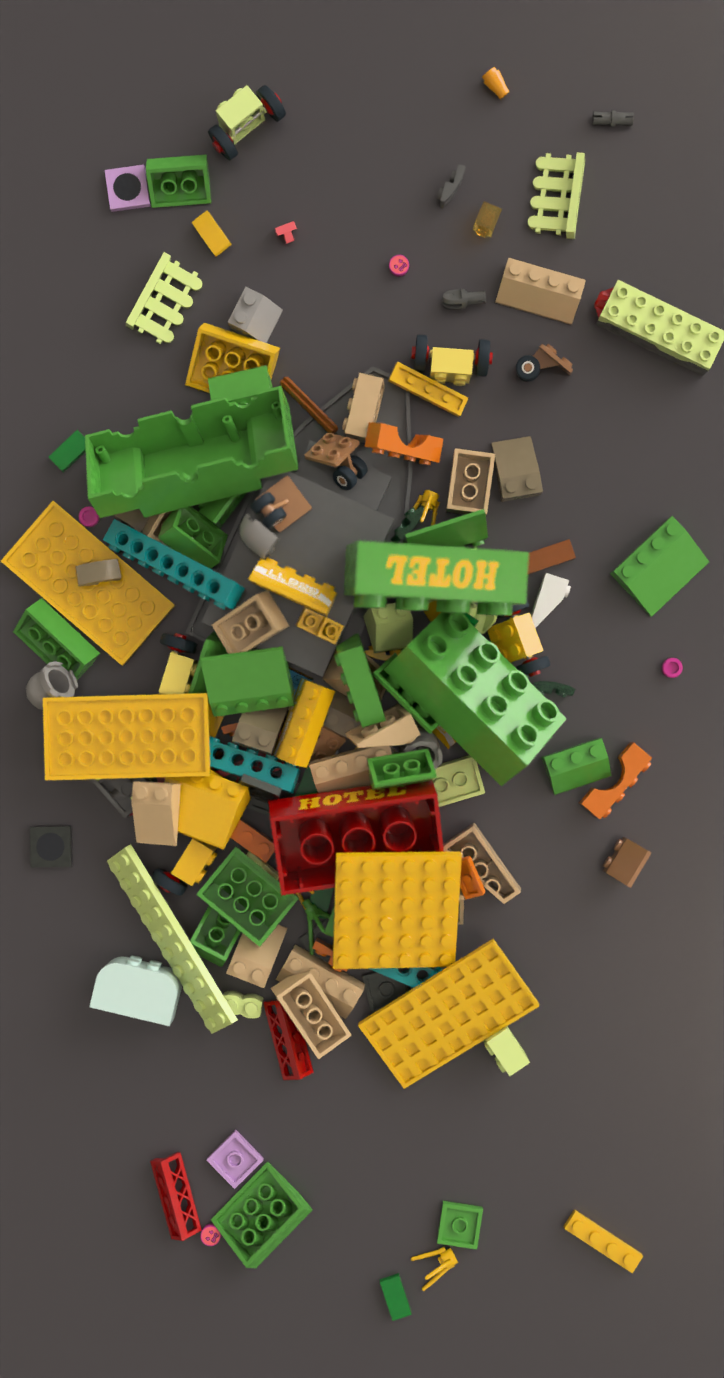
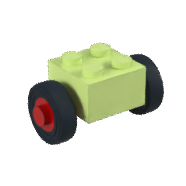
[208,85,286,161]

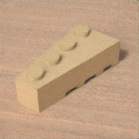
[443,823,521,904]

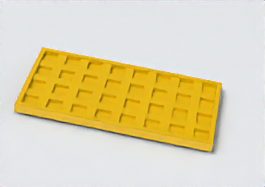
[358,939,539,1089]

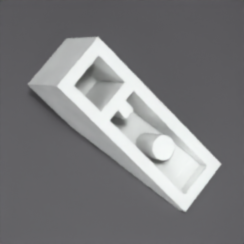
[531,573,571,628]

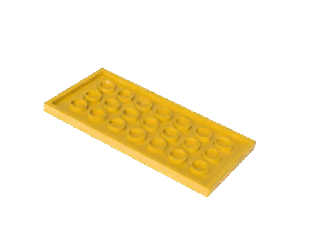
[1,501,176,666]
[43,693,211,780]

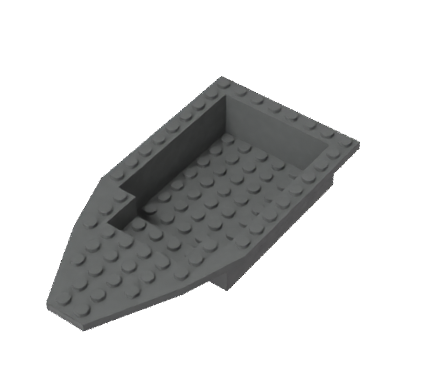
[185,366,413,691]

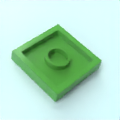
[437,1201,483,1250]

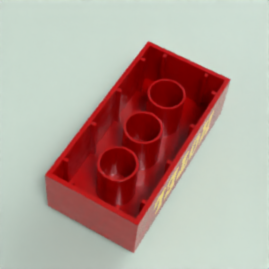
[268,781,444,895]

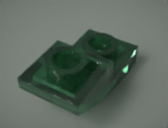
[390,506,424,543]
[531,681,576,698]

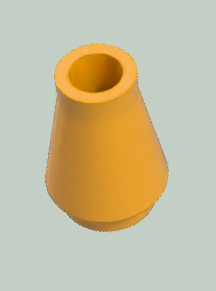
[482,67,510,99]

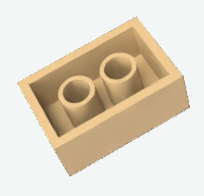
[342,373,385,443]
[446,448,495,515]

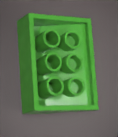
[403,509,488,548]
[610,516,709,617]
[200,646,294,717]
[196,847,299,947]
[211,1162,313,1268]

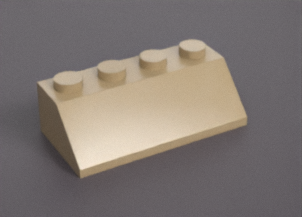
[495,258,586,325]
[309,746,392,793]
[276,944,365,1019]
[271,971,352,1060]

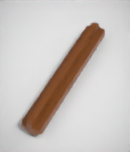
[280,377,338,434]

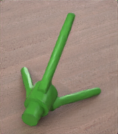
[302,899,330,955]

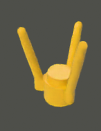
[407,490,440,526]
[411,1247,458,1291]

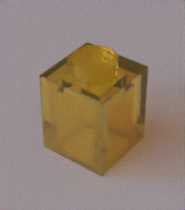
[473,201,502,237]

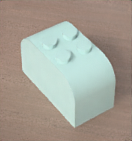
[89,955,182,1026]

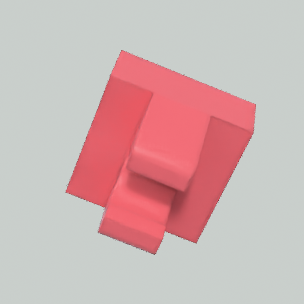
[274,221,297,244]

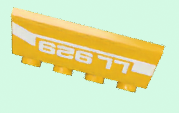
[249,557,337,617]
[273,678,335,768]

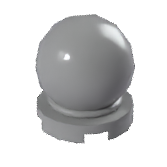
[26,661,78,710]
[399,727,443,769]

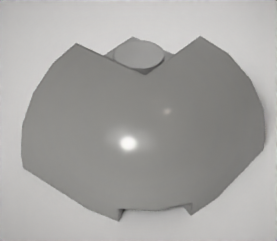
[240,514,279,559]

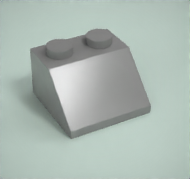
[228,287,283,343]

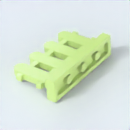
[528,152,585,239]
[126,252,202,344]

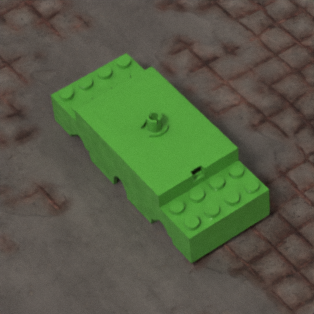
[85,386,298,518]

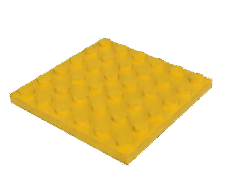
[333,852,462,969]

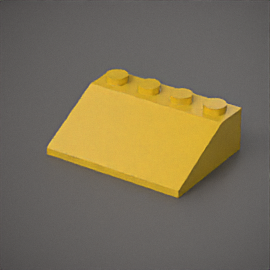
[185,323,280,393]
[164,774,251,850]

